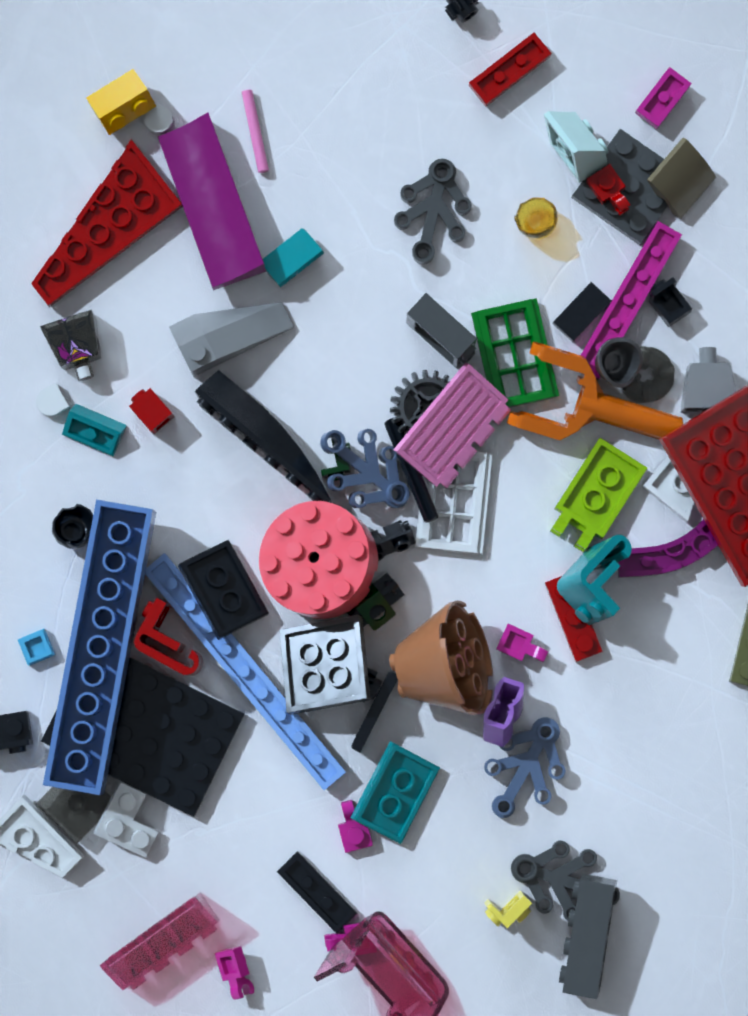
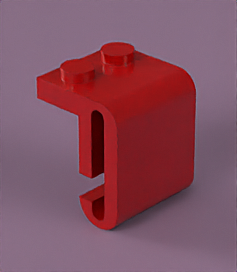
[134,598,203,676]

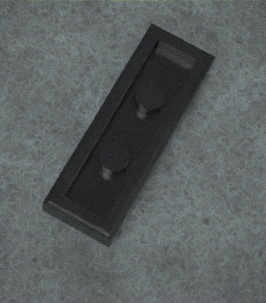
[351,671,398,753]
[277,851,357,934]

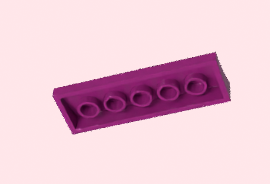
[158,112,266,291]

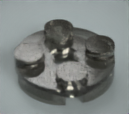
[621,346,675,403]

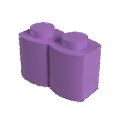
[483,677,524,747]

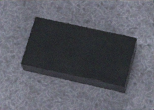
[552,282,612,342]

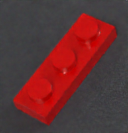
[468,32,552,107]
[545,576,603,662]

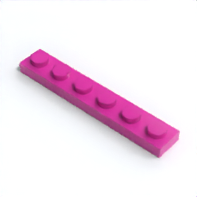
[581,221,682,380]

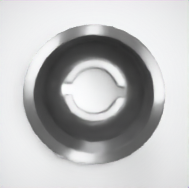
[595,337,643,388]

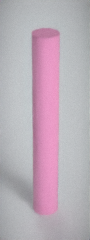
[241,90,269,173]

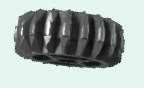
[390,370,449,433]

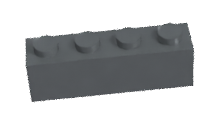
[559,874,617,999]

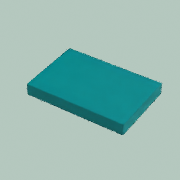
[350,741,440,844]

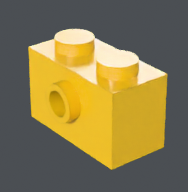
[86,69,156,135]

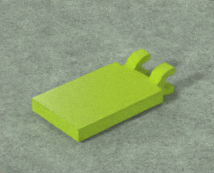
[550,438,647,552]

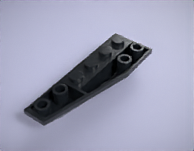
[195,370,332,503]

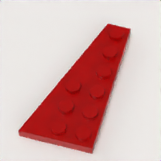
[31,139,183,308]

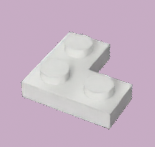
[93,781,158,858]

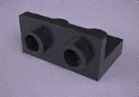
[0,711,33,754]

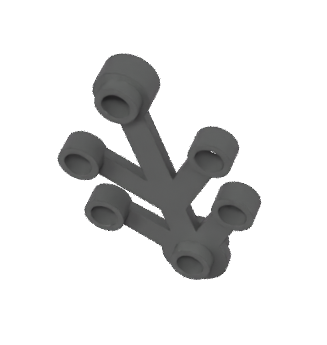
[394,159,472,264]
[511,840,620,921]

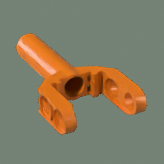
[507,342,683,440]

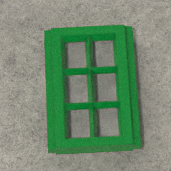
[471,298,559,408]

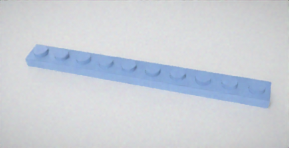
[145,553,346,790]

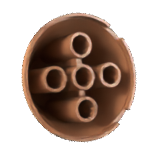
[389,600,493,715]

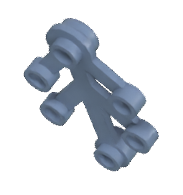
[320,429,410,509]
[484,717,566,818]

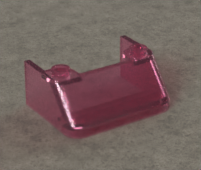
[313,911,449,1016]

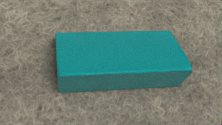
[262,228,324,288]
[62,404,126,456]

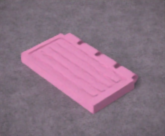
[393,363,511,489]

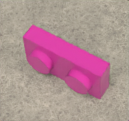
[635,67,692,129]

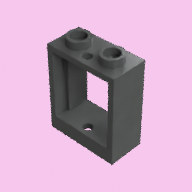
[406,293,477,368]

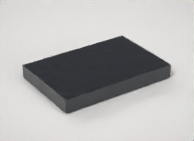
[178,539,269,640]

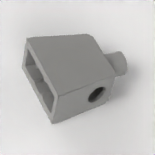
[681,347,736,412]

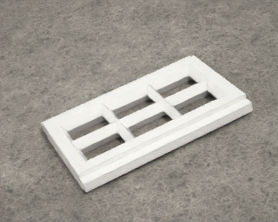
[415,451,493,554]

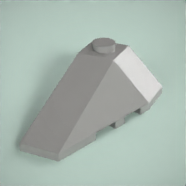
[169,302,294,377]

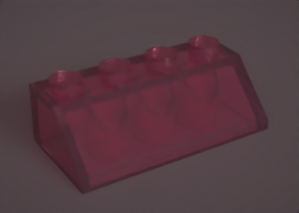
[100,892,220,990]

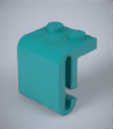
[557,535,632,625]

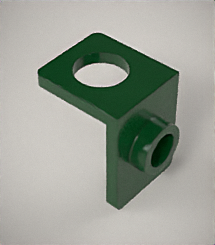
[355,582,396,631]

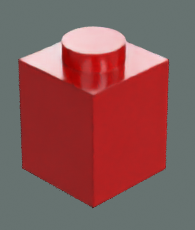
[129,388,175,435]

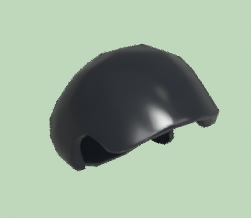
[52,504,93,549]

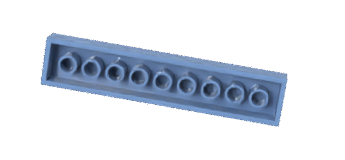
[43,499,157,795]

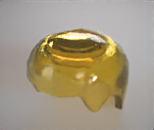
[514,197,558,240]

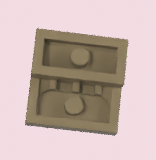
[647,138,716,219]

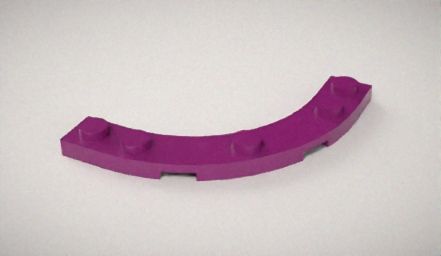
[617,519,718,578]

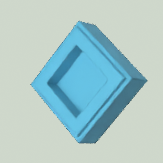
[18,629,55,666]

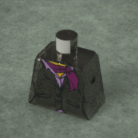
[40,310,101,381]

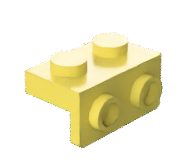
[484,891,532,928]

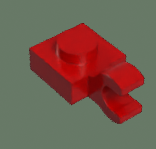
[586,164,630,216]

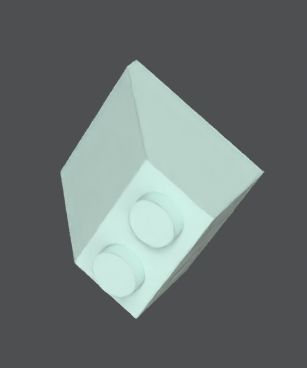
[544,111,608,183]

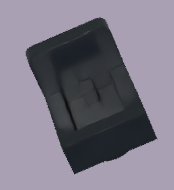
[649,277,692,327]

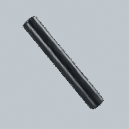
[384,418,438,523]

